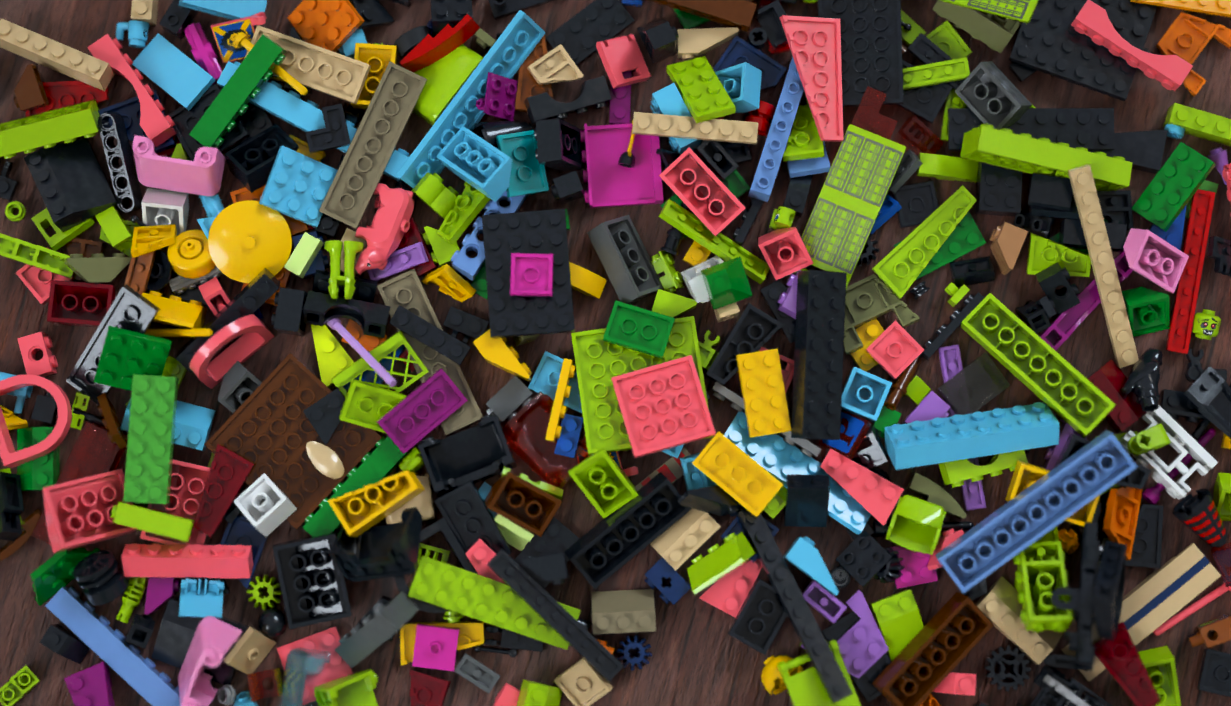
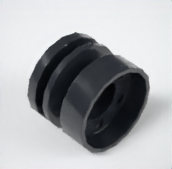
[73,550,129,606]

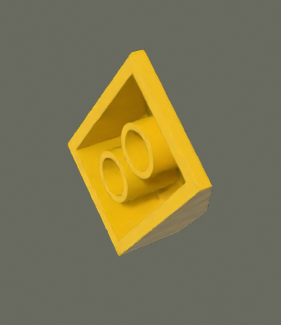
[351,43,397,109]

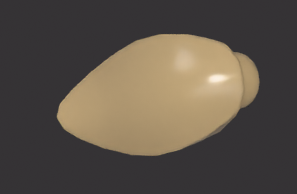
[306,441,344,479]

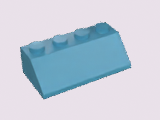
[436,126,512,202]
[121,398,216,451]

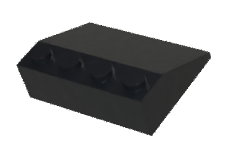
[24,138,118,232]
[273,534,352,629]
[152,599,253,685]

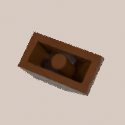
[14,64,49,112]

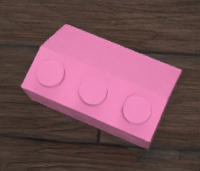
[1123,228,1189,294]

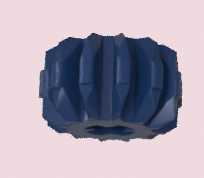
[617,635,652,671]

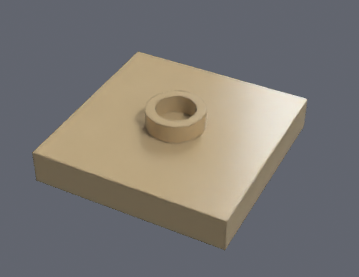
[224,627,277,674]
[554,658,613,706]

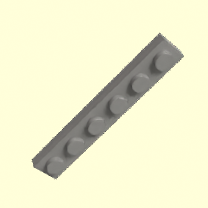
[711,382,822,458]

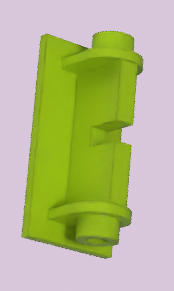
[651,251,684,293]

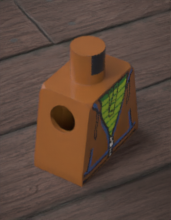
[1188,613,1231,648]

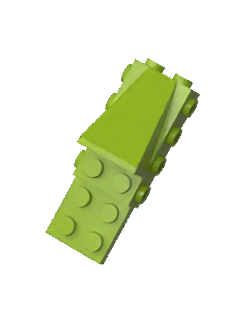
[1013,526,1074,632]

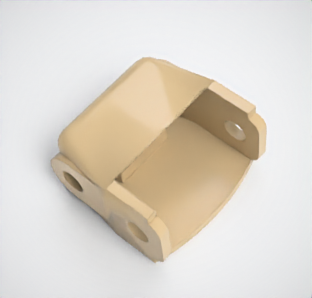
[386,473,435,525]

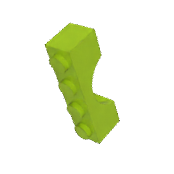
[938,450,1028,488]

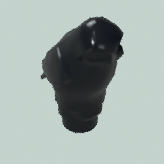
[1120,348,1163,412]

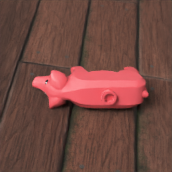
[355,183,414,275]

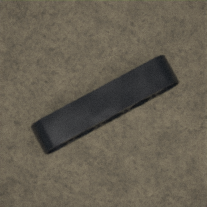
[98,112,143,212]

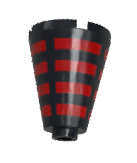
[1173,488,1228,548]

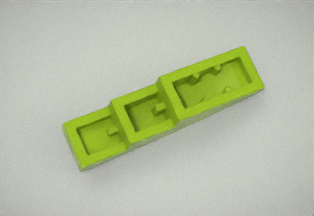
[95,205,132,248]
[0,233,73,278]

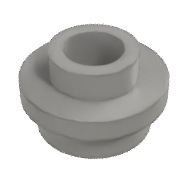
[217,684,236,706]

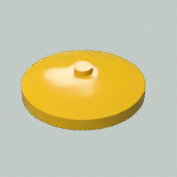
[208,200,292,283]

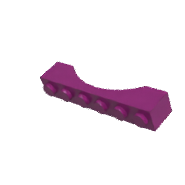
[1039,250,1133,351]

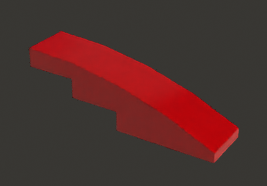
[399,14,480,73]

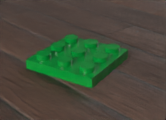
[94,326,172,391]

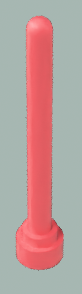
[1153,574,1231,636]

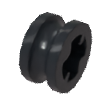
[909,281,930,300]

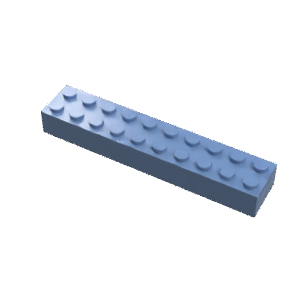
[935,430,1137,593]

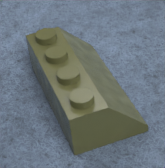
[932,0,1021,54]

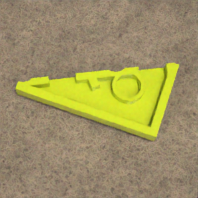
[311,324,354,387]

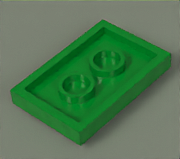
[603,300,675,359]

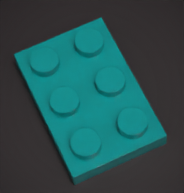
[496,130,549,198]

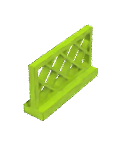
[331,330,429,398]

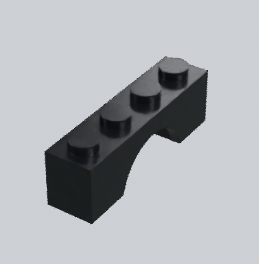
[524,76,612,125]
[302,291,390,338]

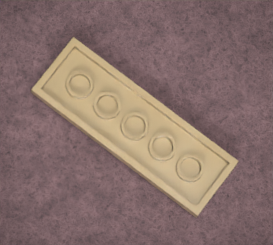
[244,25,371,104]

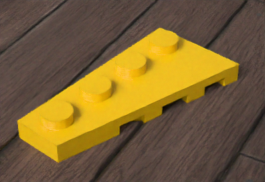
[400,621,484,666]

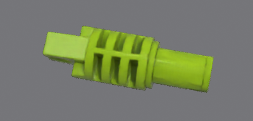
[116,577,149,623]

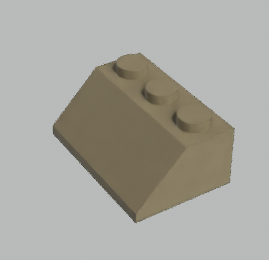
[591,589,656,634]

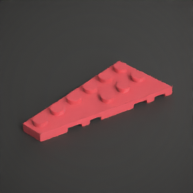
[779,15,844,142]

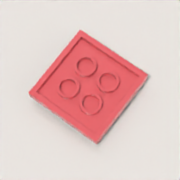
[277,626,354,706]

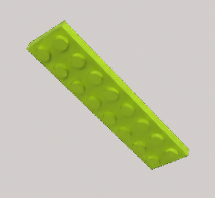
[408,555,581,650]

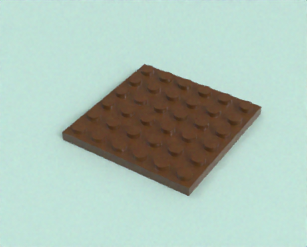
[204,353,382,529]

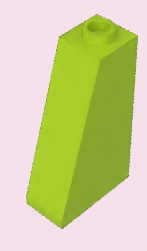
[111,502,195,542]

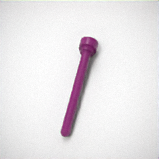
[1142,428,1216,505]

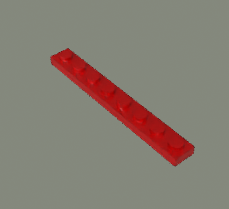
[1166,189,1216,354]

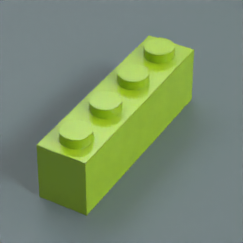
[1163,103,1231,147]

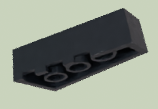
[703,303,784,385]

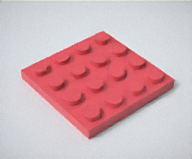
[611,355,716,458]

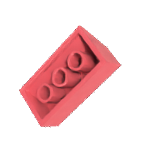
[659,147,746,236]

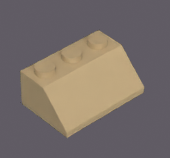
[650,508,721,571]

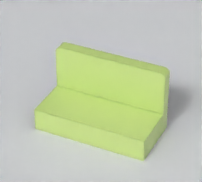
[284,232,324,279]
[494,513,535,551]

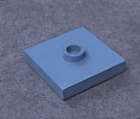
[785,141,831,178]

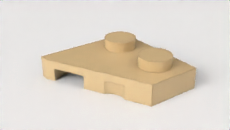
[527,44,584,85]

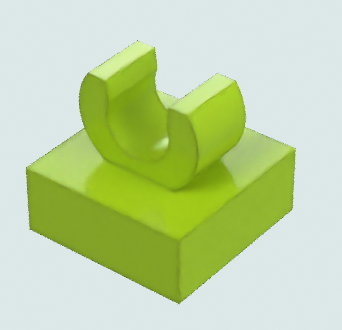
[944,282,970,307]

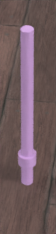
[327,318,397,387]

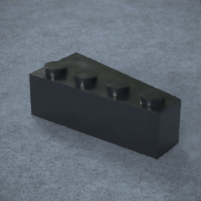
[1053,433,1151,489]

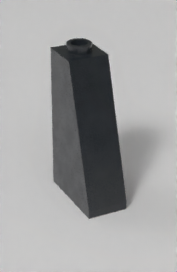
[1088,130,1168,174]

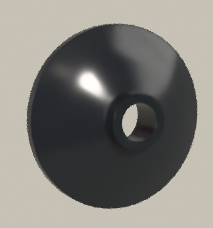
[147,250,172,291]

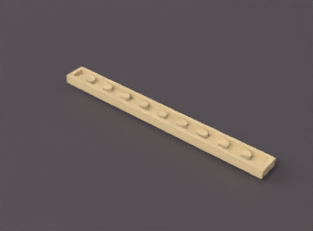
[1068,164,1139,368]

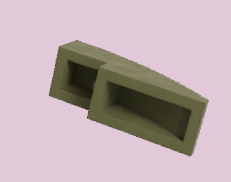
[907,472,966,519]

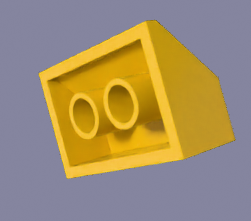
[142,291,207,328]

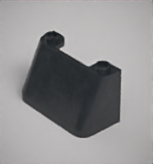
[418,414,517,496]
[329,507,422,582]

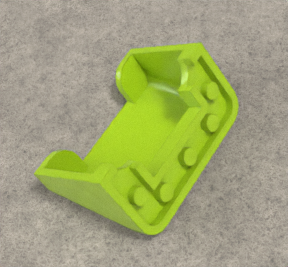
[413,44,483,126]
[314,669,378,706]

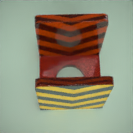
[247,668,285,702]

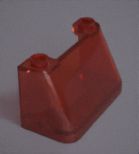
[503,391,591,489]

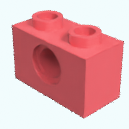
[17,332,58,377]

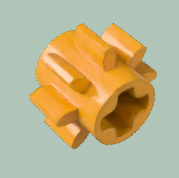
[1058,529,1079,554]

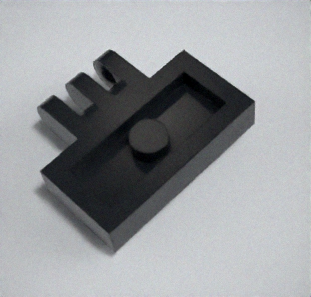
[1207,236,1231,277]

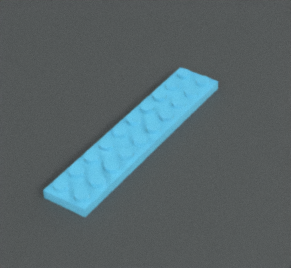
[396,10,546,188]

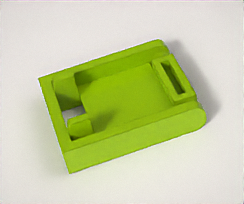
[31,208,95,251]

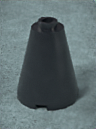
[474,120,533,149]

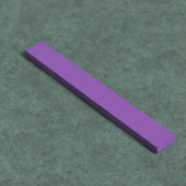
[938,344,986,511]

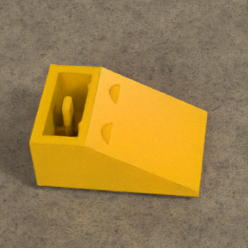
[473,329,532,382]

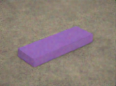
[368,242,429,281]

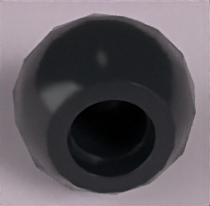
[258,609,287,637]

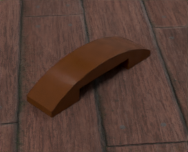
[0,508,41,561]

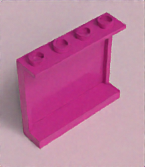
[580,123,664,208]

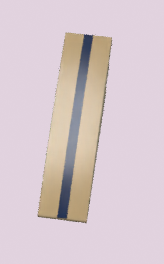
[1061,543,1221,682]

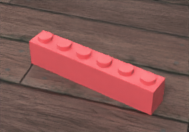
[121,543,254,578]

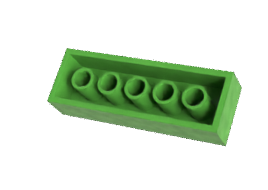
[123,374,179,504]

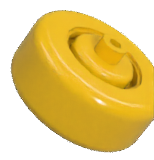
[167,229,216,279]

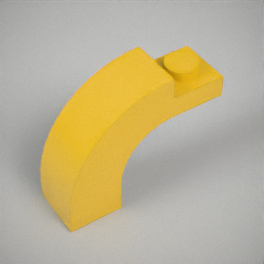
[569,262,607,299]

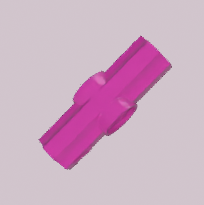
[183,23,223,85]

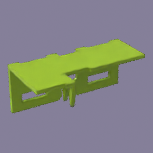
[70,391,90,430]

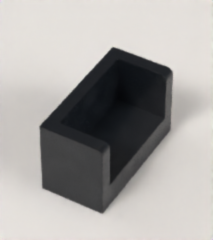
[755,0,788,51]

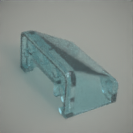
[280,648,331,706]

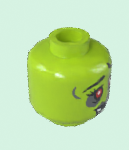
[1192,309,1221,340]

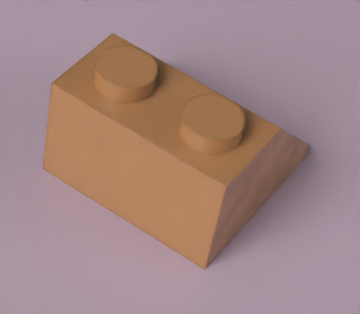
[989,222,1028,275]

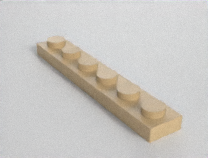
[632,112,758,144]

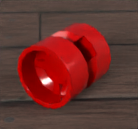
[744,101,776,136]

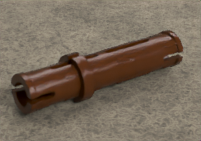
[884,356,922,410]

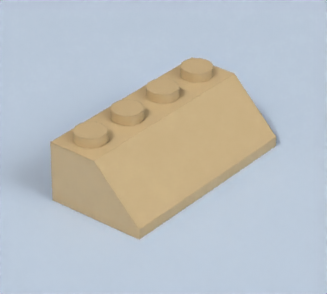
[975,576,1063,665]

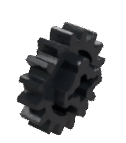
[984,645,1031,692]

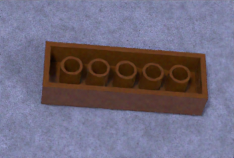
[872,592,993,706]

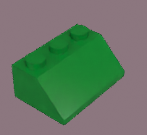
[17,427,60,491]

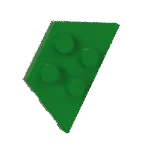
[31,547,100,606]

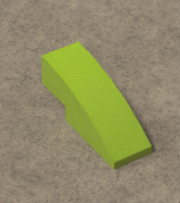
[917,153,978,182]

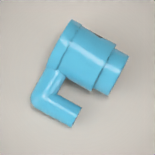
[115,20,149,48]

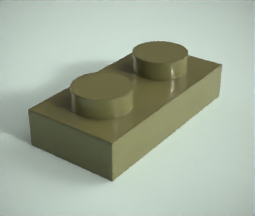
[474,28,496,49]

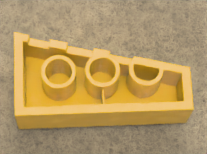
[327,470,425,537]

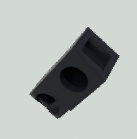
[1015,300,1051,334]

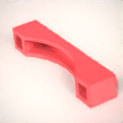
[1071,0,1193,91]
[87,33,177,147]

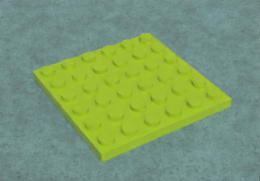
[571,316,713,455]

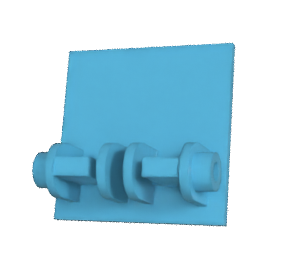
[179,578,224,618]

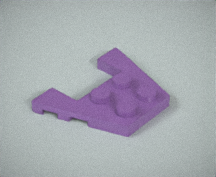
[800,590,889,679]

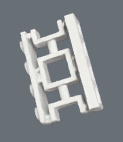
[1119,406,1218,500]

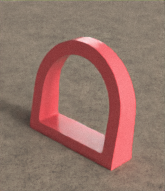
[189,315,275,389]
[0,374,72,468]

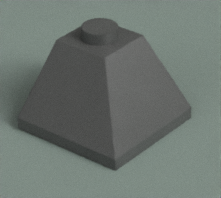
[218,361,262,413]

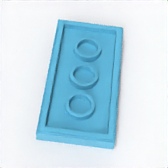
[132,33,215,111]

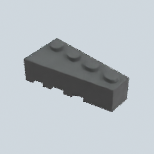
[335,591,419,668]

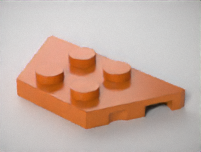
[1103,486,1143,560]

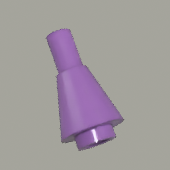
[1207,147,1228,185]

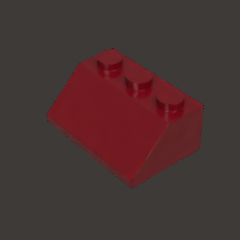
[47,280,115,328]
[1086,359,1145,433]

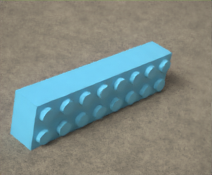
[884,402,1059,470]

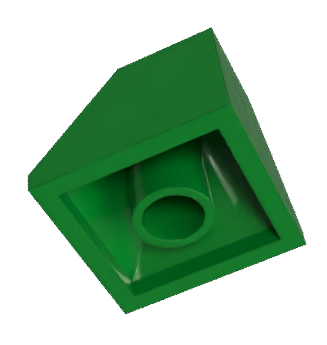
[701,257,753,310]
[1122,287,1170,337]

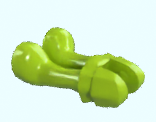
[324,240,364,299]

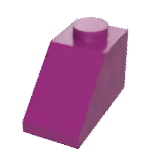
[144,577,181,614]

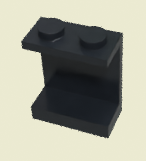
[784,474,830,527]

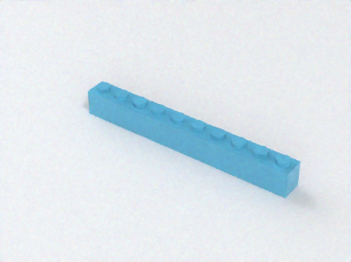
[217,61,409,181]

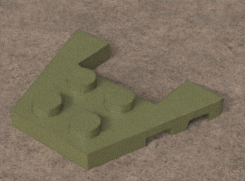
[844,274,920,355]

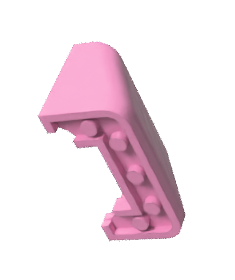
[133,135,226,197]
[178,616,242,706]

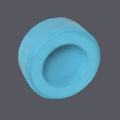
[1164,124,1185,139]

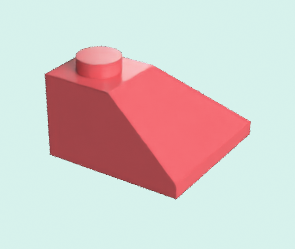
[758,227,813,280]

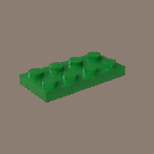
[1132,142,1216,232]
[894,211,986,281]

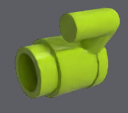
[398,447,425,473]

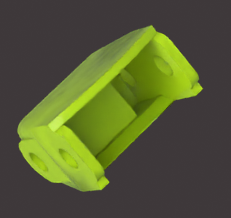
[885,495,946,555]

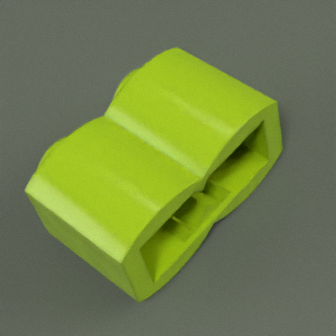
[412,172,459,219]

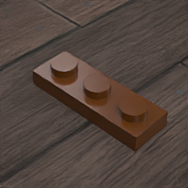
[97,393,128,449]

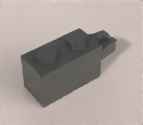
[486,375,534,424]

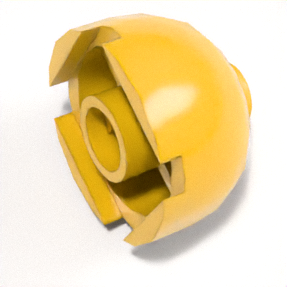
[761,655,803,695]

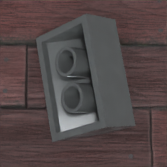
[955,61,1032,130]

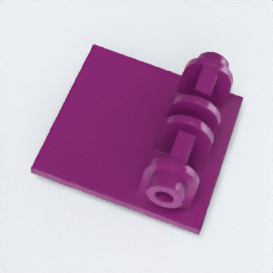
[476,72,518,121]

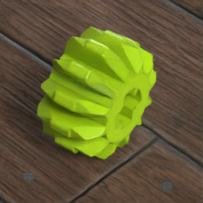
[247,574,282,610]

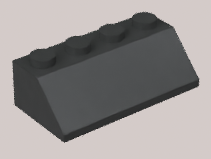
[587,215,663,304]

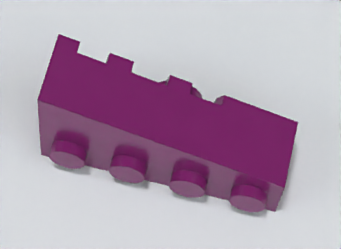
[64,661,115,706]

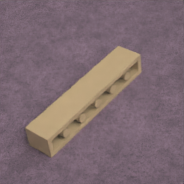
[0,18,114,91]

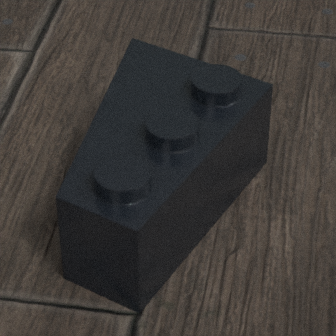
[637,18,679,64]

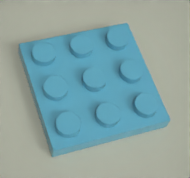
[259,145,338,227]

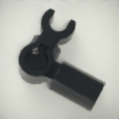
[1185,348,1227,383]

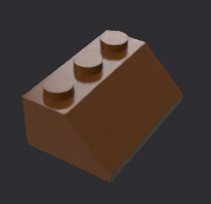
[484,471,562,537]

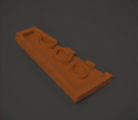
[515,34,553,112]

